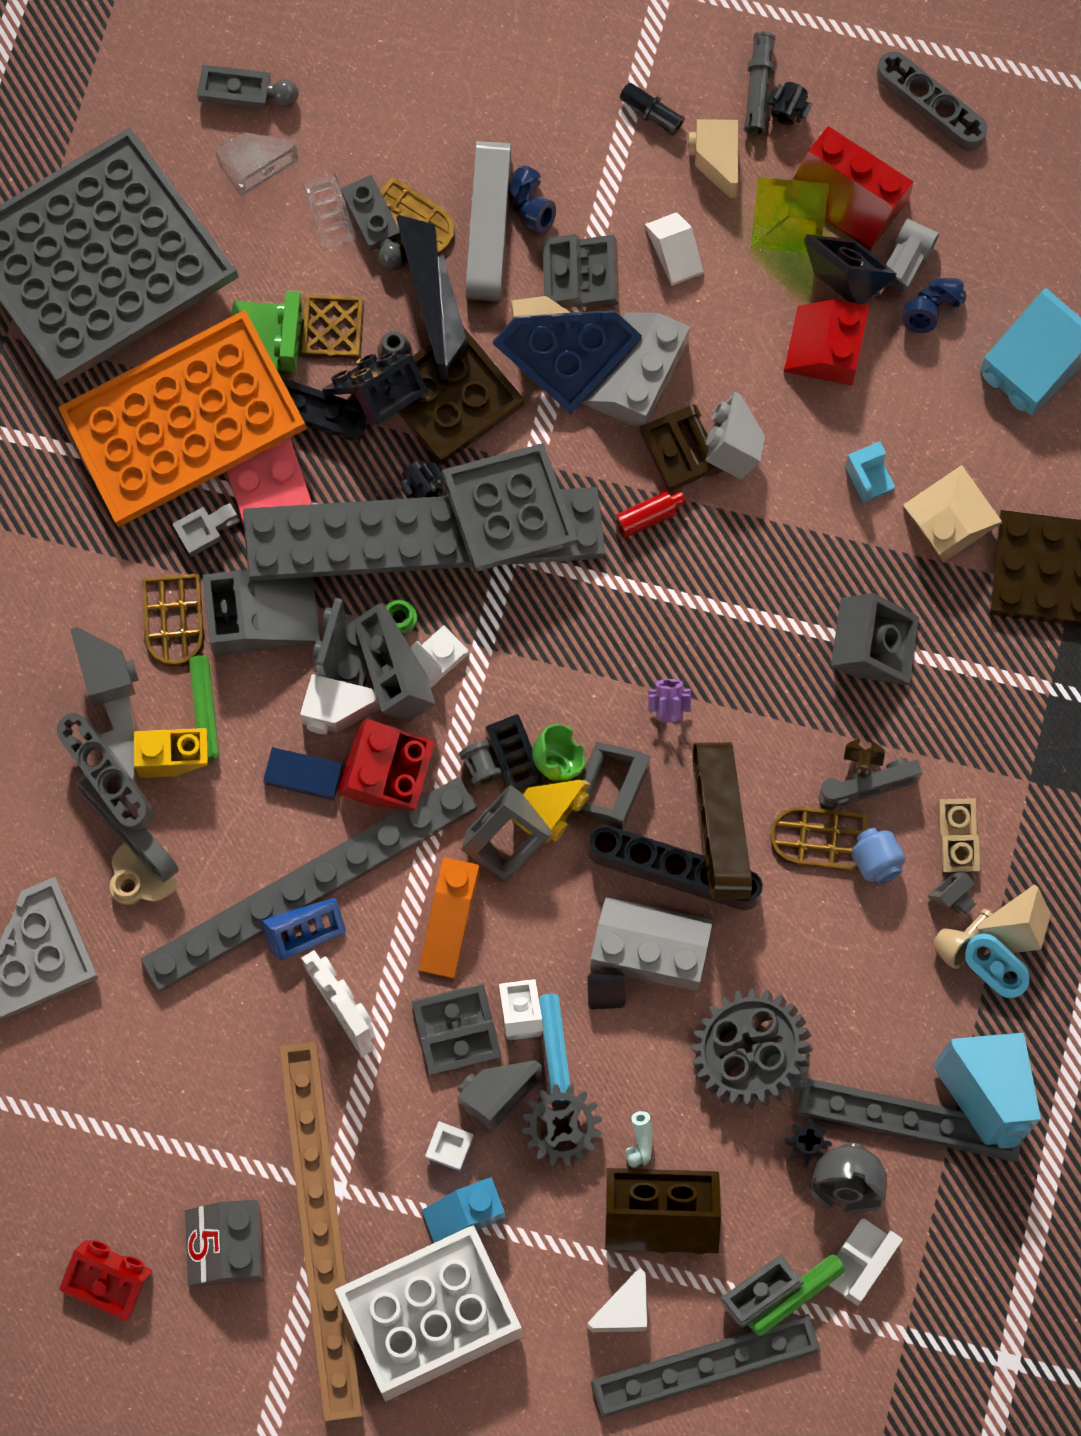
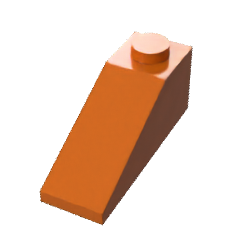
[418,857,480,980]

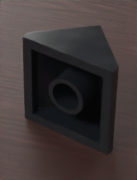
[804,234,897,304]

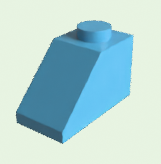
[422,1177,505,1243]

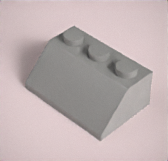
[581,313,690,429]
[590,897,713,991]

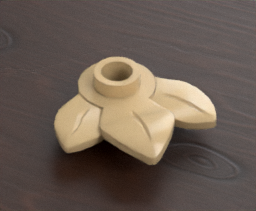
[110,843,178,905]

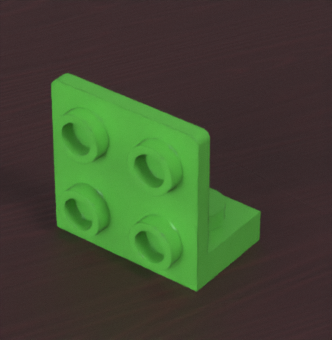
[231,291,303,373]

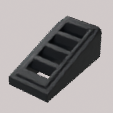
[485,714,546,794]

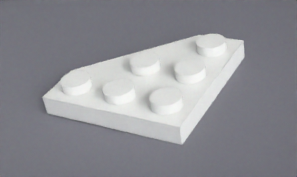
[302,950,376,1058]

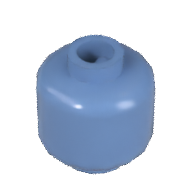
[851,828,906,885]

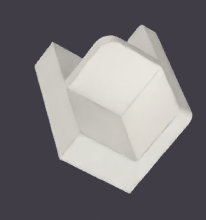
[828,1219,903,1306]

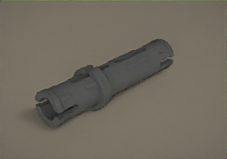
[744,31,775,135]

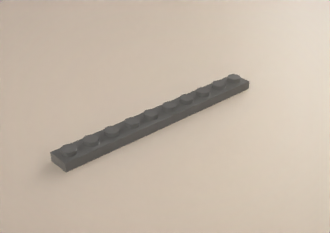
[140,777,477,993]

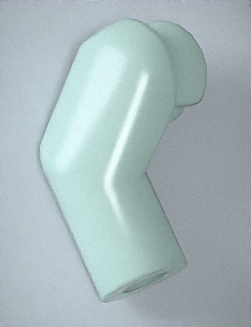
[625,1111,653,1167]

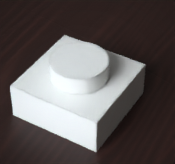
[425,1121,474,1172]

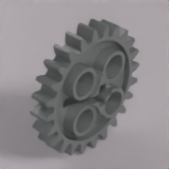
[691,988,813,1109]

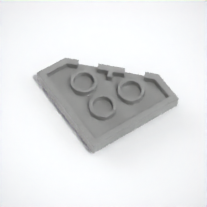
[0,877,98,1021]

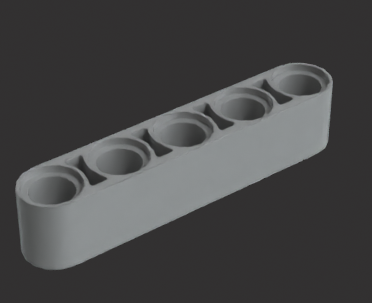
[466,141,511,301]

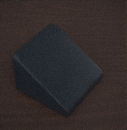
[587,972,625,1010]

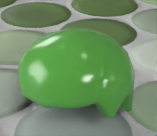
[532,723,586,783]

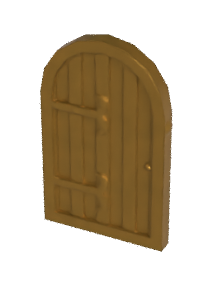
[380,176,454,254]

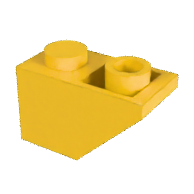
[134,728,208,778]
[510,780,591,843]

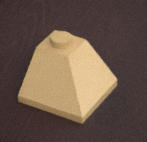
[903,465,1002,563]

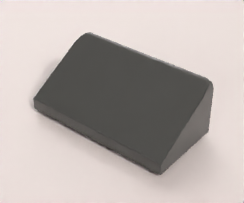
[720,1255,804,1328]

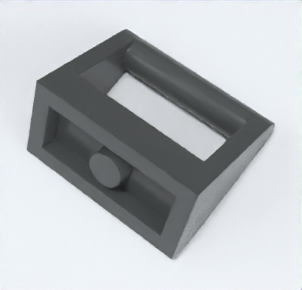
[573,742,651,830]
[461,785,552,880]

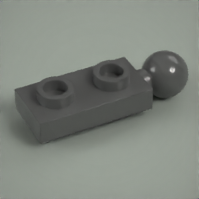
[197,65,299,110]
[340,175,406,270]

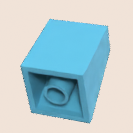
[980,287,1081,416]
[934,1033,1041,1148]

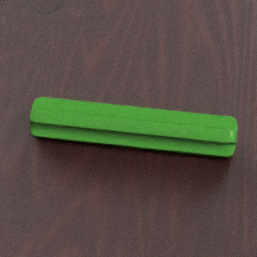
[189,655,219,760]
[749,1254,845,1336]

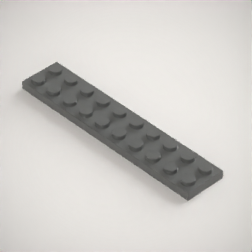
[243,487,606,581]

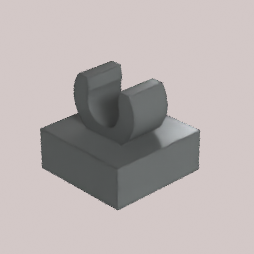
[927,872,976,914]

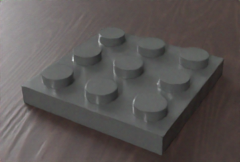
[441,443,578,572]

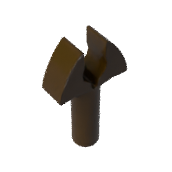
[843,739,885,779]

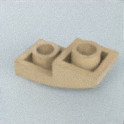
[938,798,980,872]

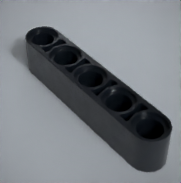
[589,825,763,910]

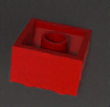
[784,299,869,386]

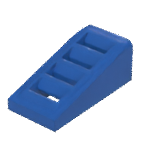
[262,898,346,961]

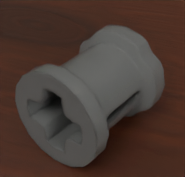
[459,740,502,787]

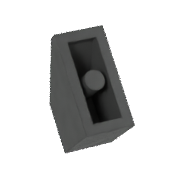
[70,627,139,706]

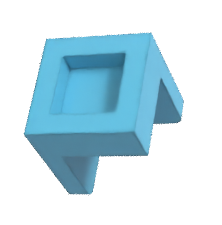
[845,441,895,504]

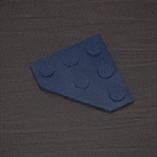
[492,310,642,414]

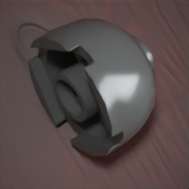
[811,1143,887,1213]

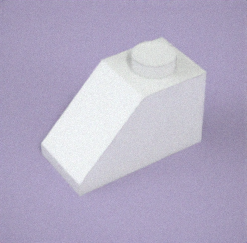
[300,674,381,734]

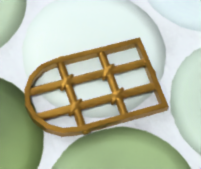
[142,574,204,666]
[770,806,868,872]

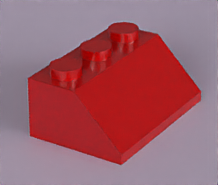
[785,126,914,251]

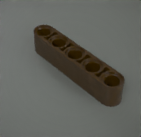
[692,742,752,899]

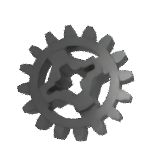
[521,1084,602,1166]

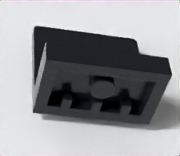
[322,352,428,425]

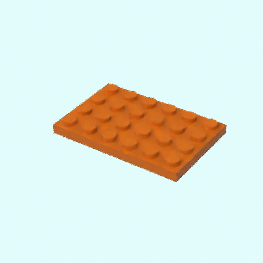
[58,310,308,528]

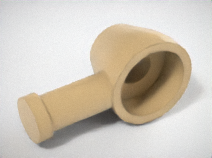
[933,909,992,969]

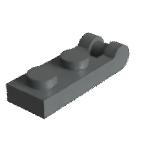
[819,758,922,809]

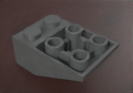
[202,570,320,656]

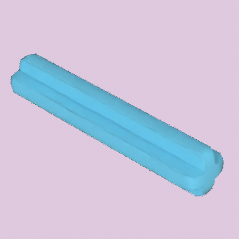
[539,994,570,1104]

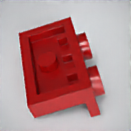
[59,1240,152,1321]

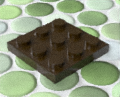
[397,327,525,465]
[989,510,1081,626]

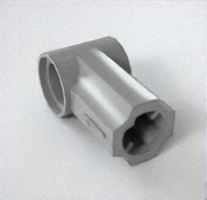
[886,218,939,291]

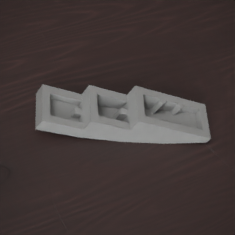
[101,696,138,809]

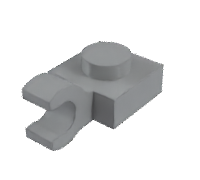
[173,503,240,557]

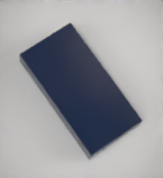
[263,747,343,800]

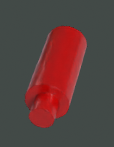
[615,491,686,538]

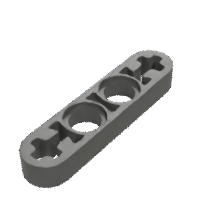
[877,51,987,150]
[57,713,153,830]
[75,775,179,883]

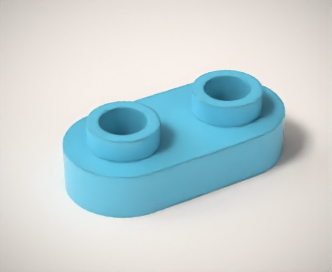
[965,933,1029,998]

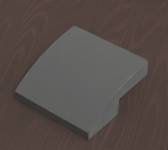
[543,234,619,307]
[411,983,502,1075]

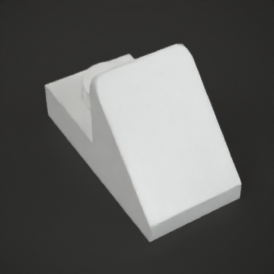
[411,625,469,688]
[499,979,543,1040]

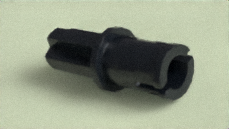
[619,83,685,136]

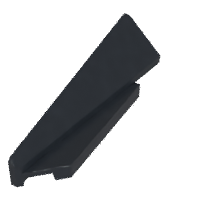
[396,215,468,379]

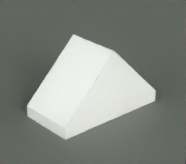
[645,213,704,286]
[587,1268,647,1333]

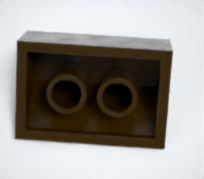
[605,1168,721,1254]

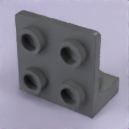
[312,598,369,687]

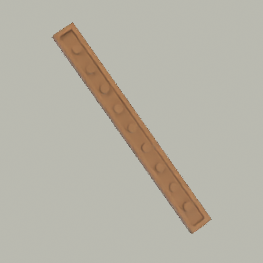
[279,1041,363,1423]

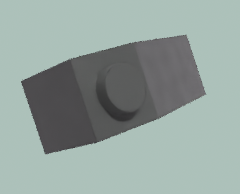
[353,603,436,722]

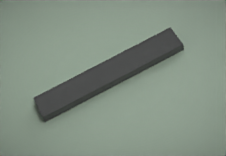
[796,1078,1021,1162]
[591,1314,821,1418]

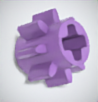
[648,679,691,722]

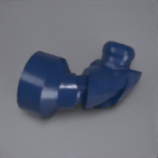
[509,165,556,234]
[902,278,967,333]

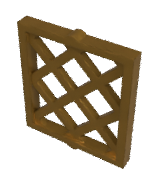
[301,294,363,358]

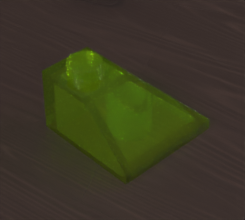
[751,177,829,252]

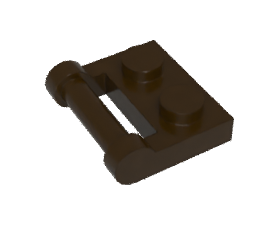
[640,405,723,492]

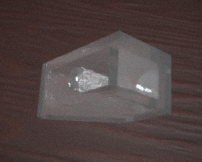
[216,132,299,196]

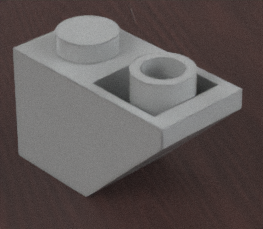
[706,392,765,480]

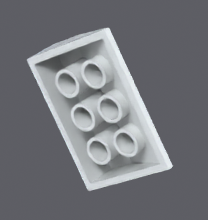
[335,1225,523,1402]

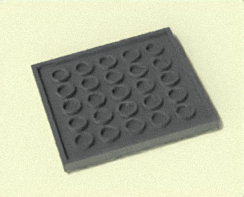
[0,127,239,387]

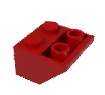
[337,719,435,810]

